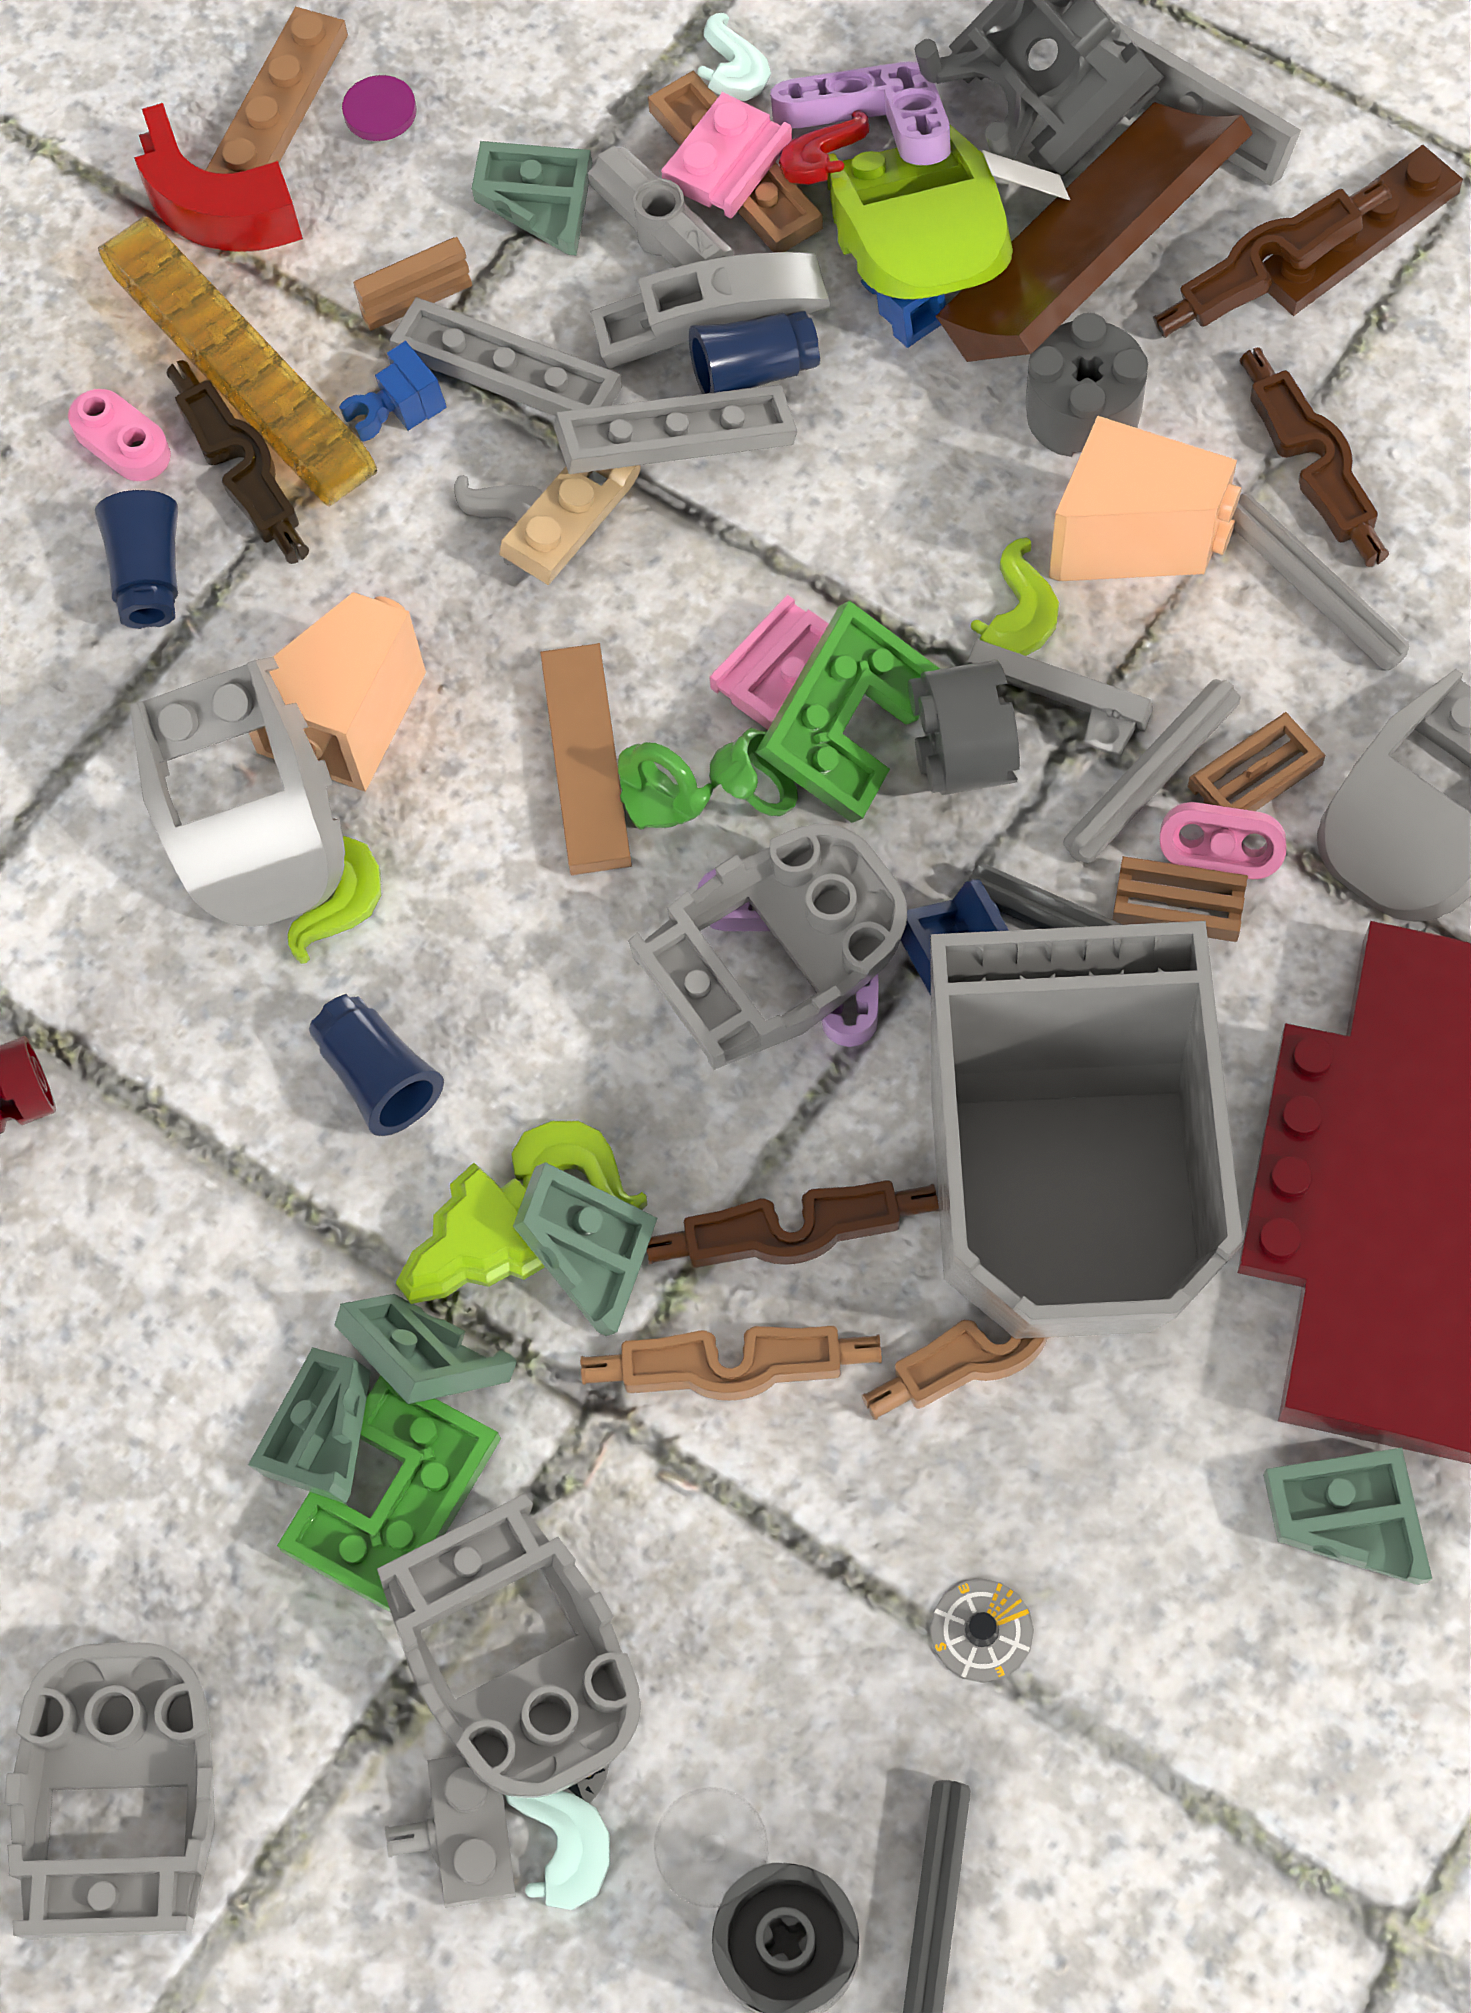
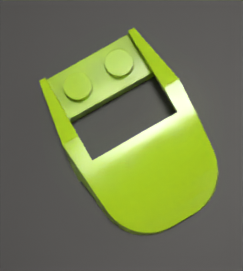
[827,125,1013,299]

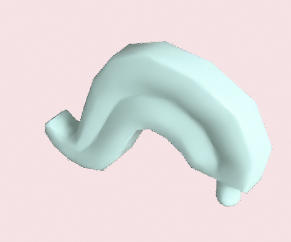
[697,13,771,102]
[504,1791,610,1910]

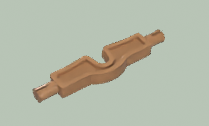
[861,1320,1050,1420]
[580,1326,882,1401]

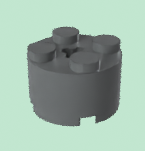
[1025,313,1148,457]
[908,660,1020,795]
[712,1862,859,2013]

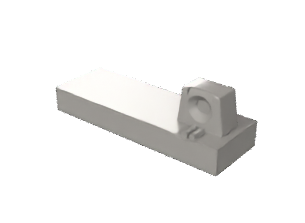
[968,639,1153,756]

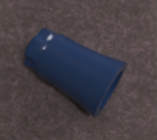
[689,311,820,394]
[95,490,178,629]
[309,994,444,1136]

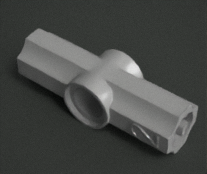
[588,145,733,268]

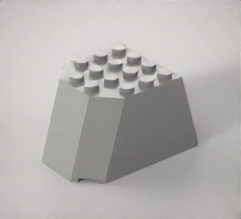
[931,921,1243,1339]

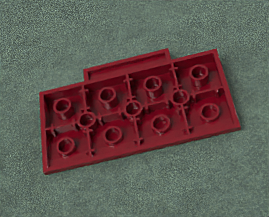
[1237,921,1471,1464]

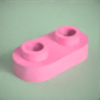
[68,389,171,481]
[1160,802,1286,879]

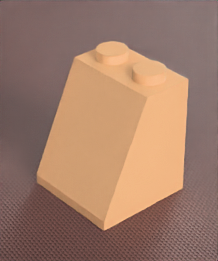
[1049,416,1242,581]
[249,592,426,792]

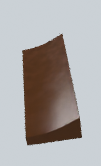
[936,102,1253,362]

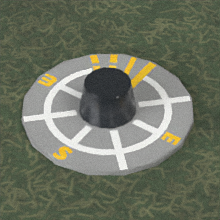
[930,1579,1034,1683]

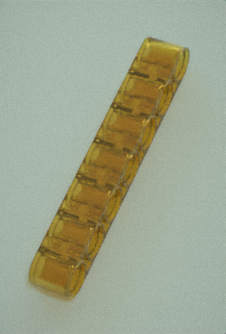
[98,216,377,507]

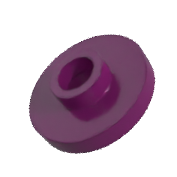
[342,75,417,141]

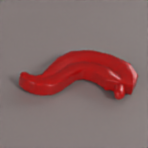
[779,111,870,185]

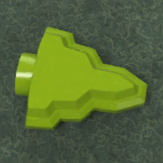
[396,1163,545,1304]

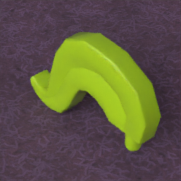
[971,537,1059,656]
[288,836,381,964]
[511,1121,648,1210]

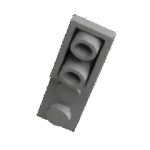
[590,252,831,369]

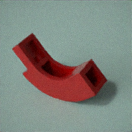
[134,103,303,252]

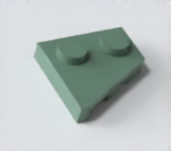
[471,141,593,256]
[513,1162,658,1336]
[1263,1447,1432,1585]

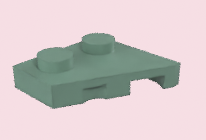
[334,1294,517,1404]
[248,1347,371,1504]

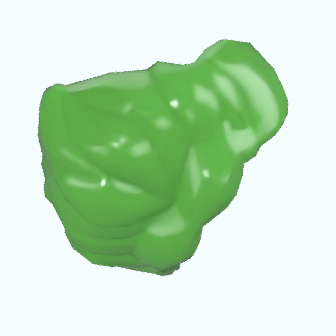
[709,728,798,816]
[618,742,713,830]

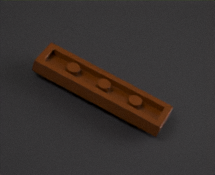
[1263,145,1463,316]

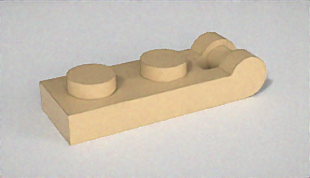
[499,465,641,585]

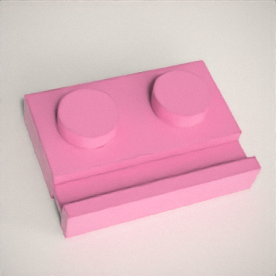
[661,92,792,219]
[710,595,829,730]

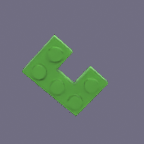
[755,600,940,823]
[277,1375,501,1613]

